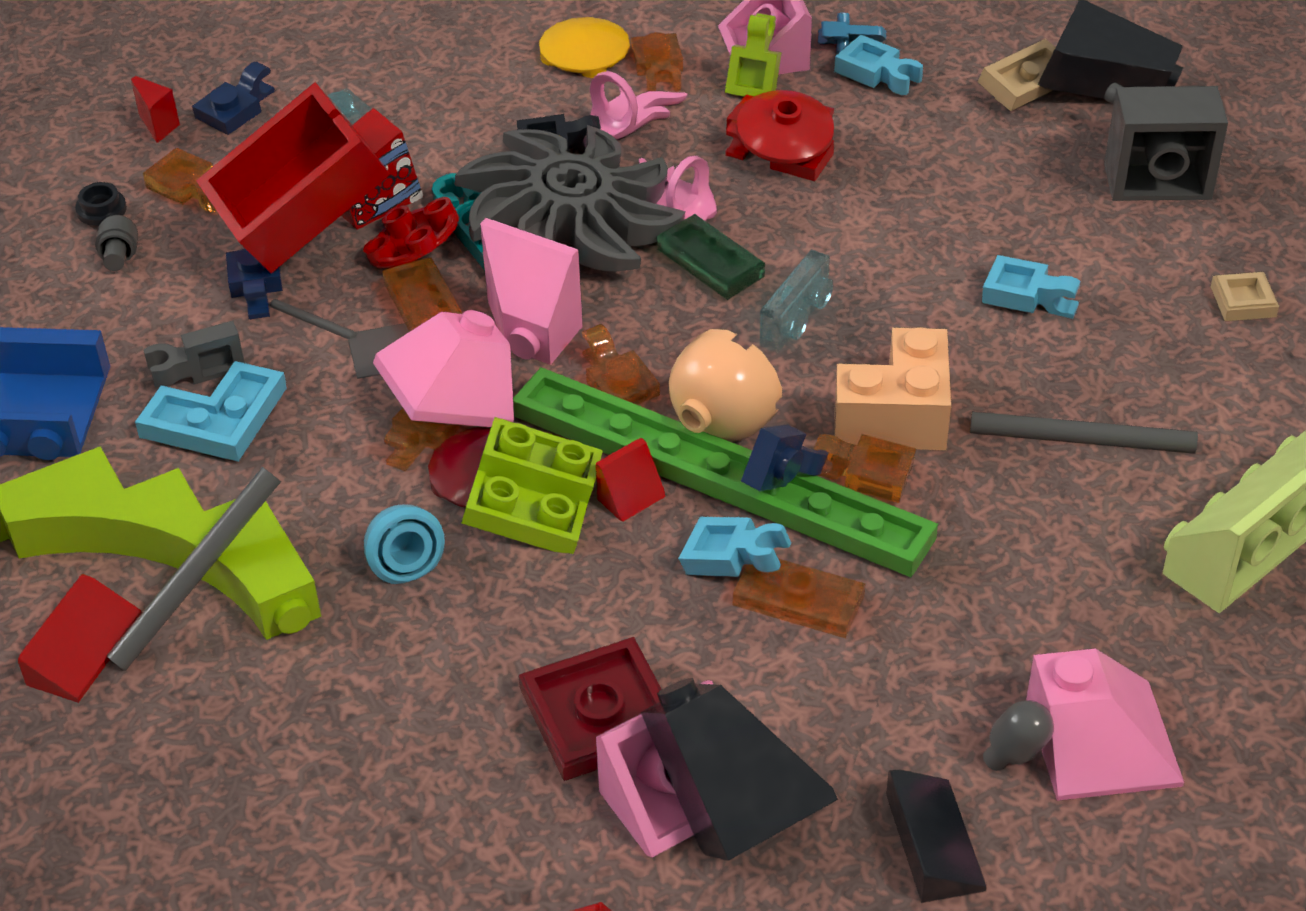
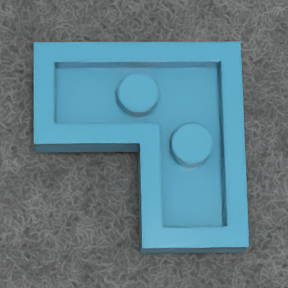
[135,361,287,462]

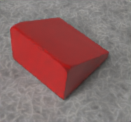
[131,76,180,143]
[596,438,665,522]

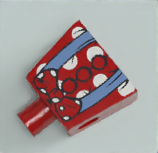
[341,108,424,230]

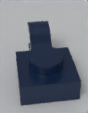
[192,62,275,135]
[226,248,283,320]
[741,424,829,491]

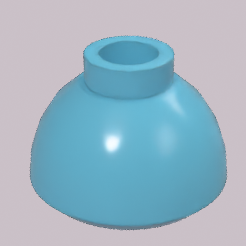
[364,504,445,584]

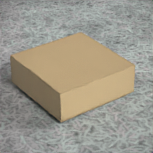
[1210,272,1279,321]

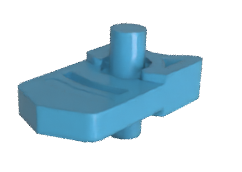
[818,13,886,54]

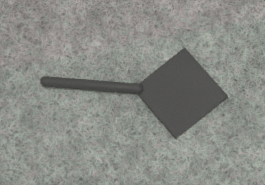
[270,299,414,379]

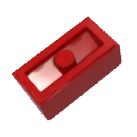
[18,574,142,703]

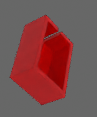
[196,82,391,273]

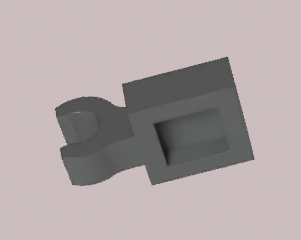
[143,321,245,387]

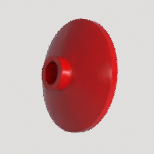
[736,90,834,164]

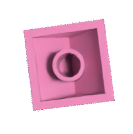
[718,0,812,75]
[596,680,713,857]

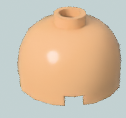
[669,329,782,442]

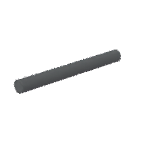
[970,411,1198,453]
[107,467,281,671]

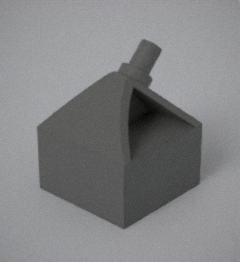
[1104,83,1228,201]

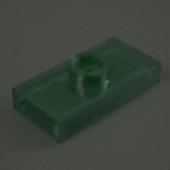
[657,214,766,300]

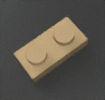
[978,39,1056,111]

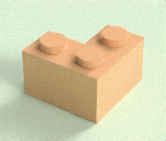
[834,328,951,450]

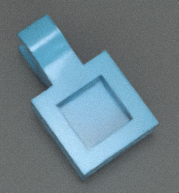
[982,255,1080,319]

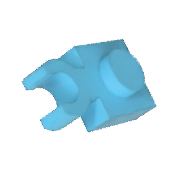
[834,35,923,95]
[678,517,791,577]

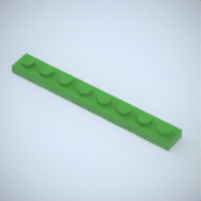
[513,367,938,577]

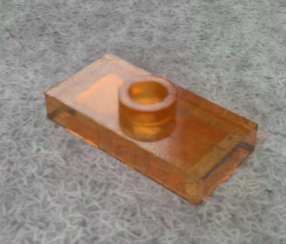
[382,257,463,332]
[733,559,866,639]

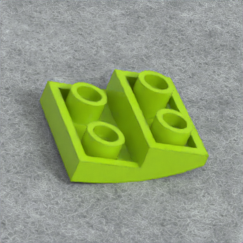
[461,417,603,554]

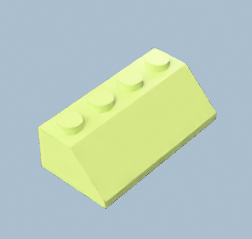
[1162,430,1306,613]

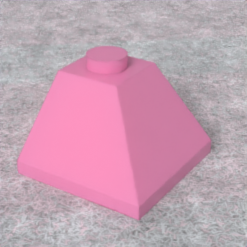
[480,218,583,365]
[373,310,514,427]
[1026,649,1184,801]

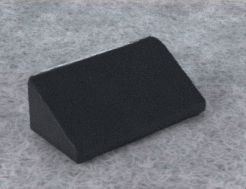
[886,770,987,903]

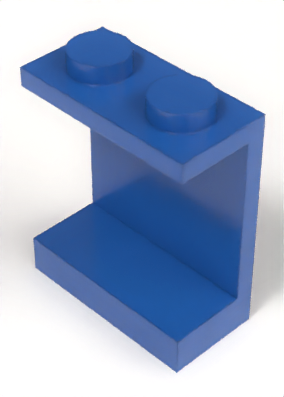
[0,327,111,460]

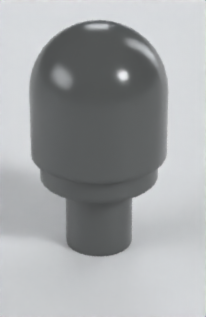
[95,215,138,271]
[983,700,1054,771]

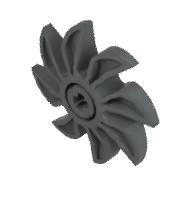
[455,125,686,271]

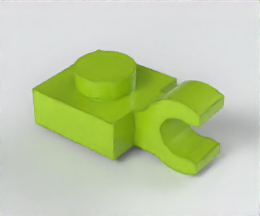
[725,13,782,96]

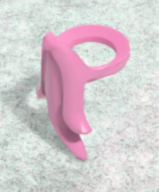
[590,71,687,140]
[639,156,717,228]

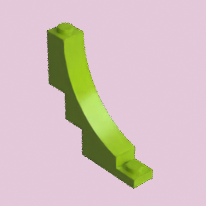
[0,446,321,640]

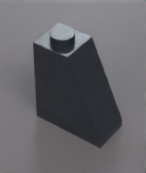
[1037,0,1184,99]
[640,678,838,861]

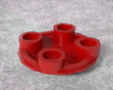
[363,197,459,268]

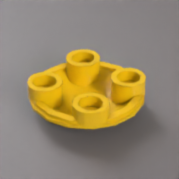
[539,17,630,78]

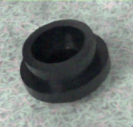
[75,182,127,226]

